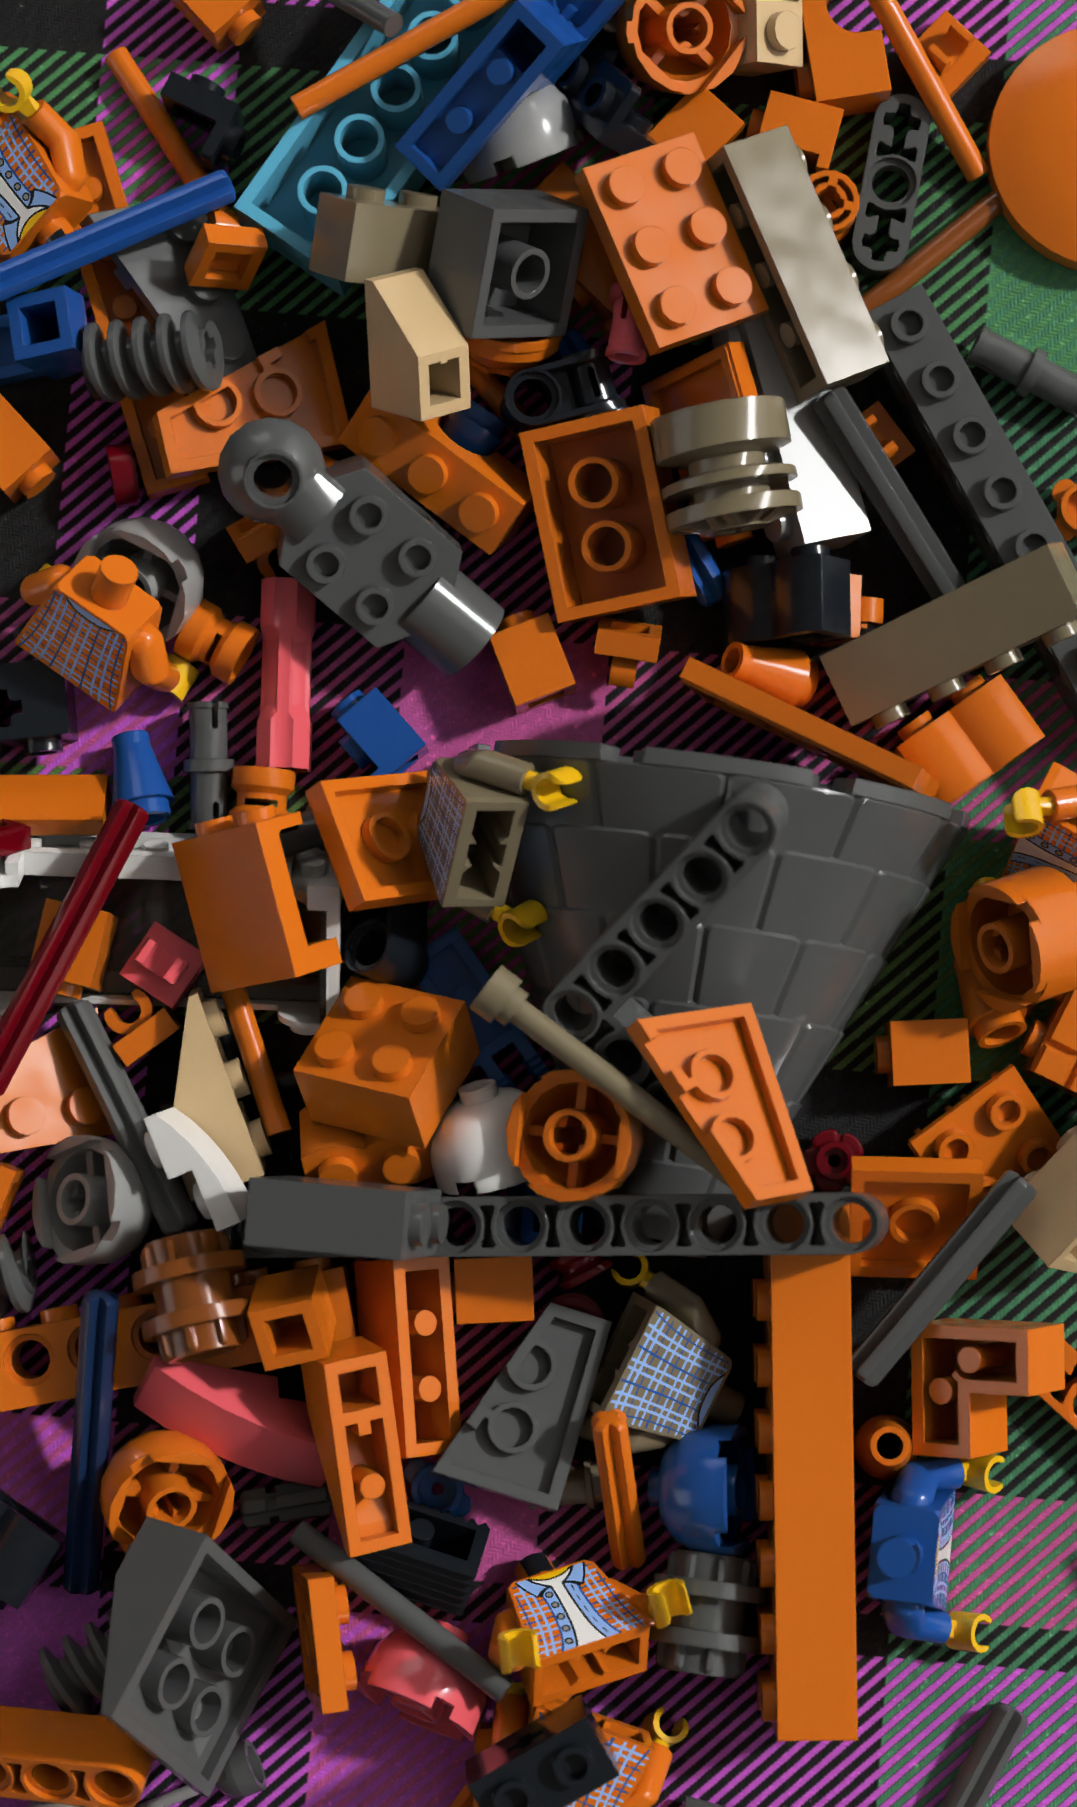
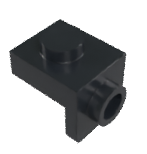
[160,71,248,173]

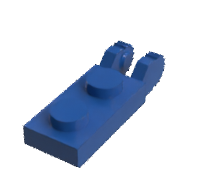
[418,926,550,1088]

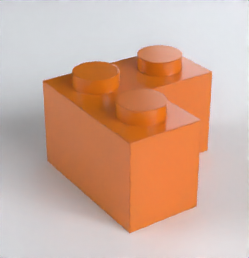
[911,1318,1065,1459]

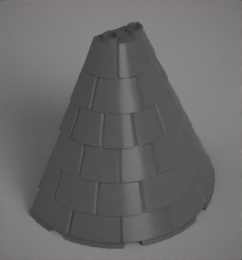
[468,740,970,1259]

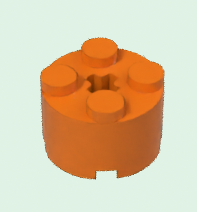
[950,866,1077,1012]

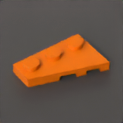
[152,320,349,480]
[625,1002,814,1209]

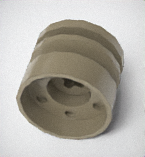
[650,395,804,537]

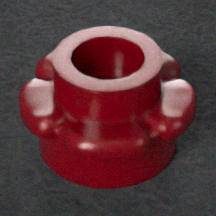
[803,1129,864,1192]

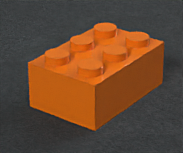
[519,404,697,623]

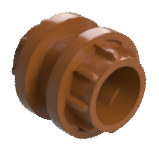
[131,1229,251,1364]

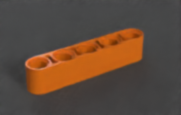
[0,1705,155,1807]

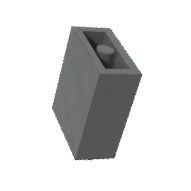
[244,1175,449,1260]

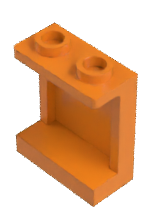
[172,804,343,994]

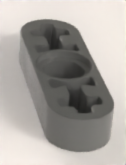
[849,94,931,279]

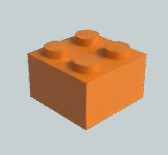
[293,976,480,1149]

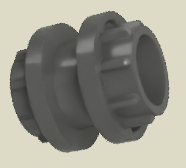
[649,1549,767,1679]

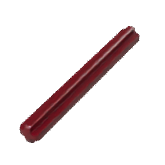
[0,798,148,1096]

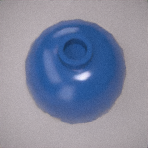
[647,1424,756,1556]

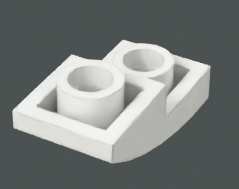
[143,1107,248,1231]

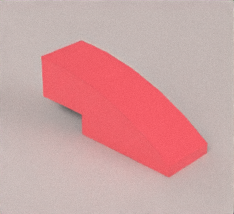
[133,1356,326,1488]

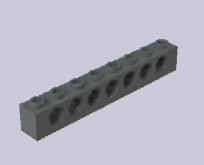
[869,284,1077,724]

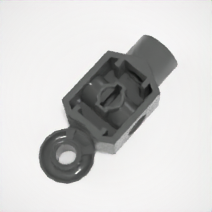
[217,417,505,677]

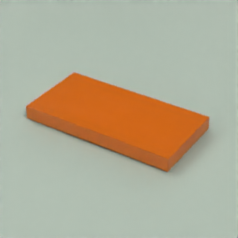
[679,656,940,797]

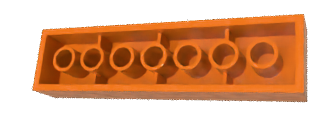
[751,1204,858,1741]

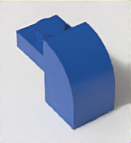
[0,285,88,386]

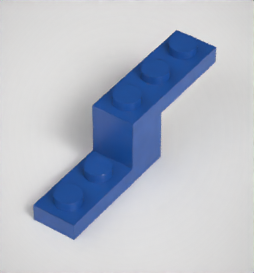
[395,0,626,191]

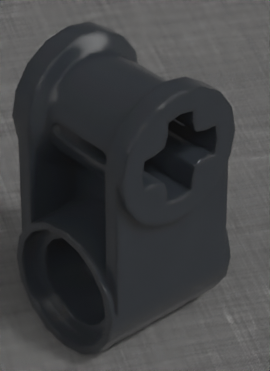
[500,346,628,434]
[344,900,429,989]

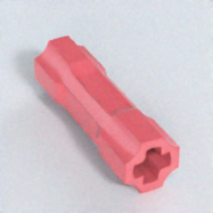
[255,577,317,773]

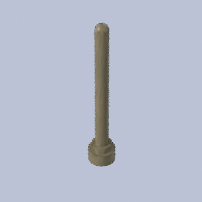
[469,965,729,1187]

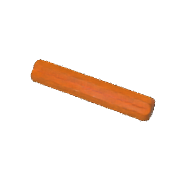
[591,1408,646,1571]

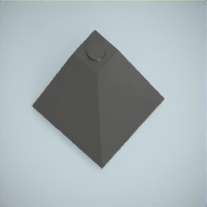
[101,1516,298,1798]

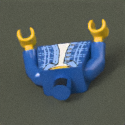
[867,1454,1005,1653]

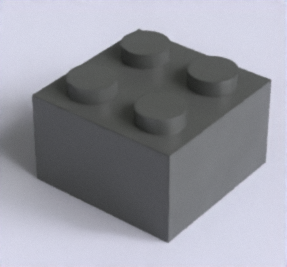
[428,189,589,339]

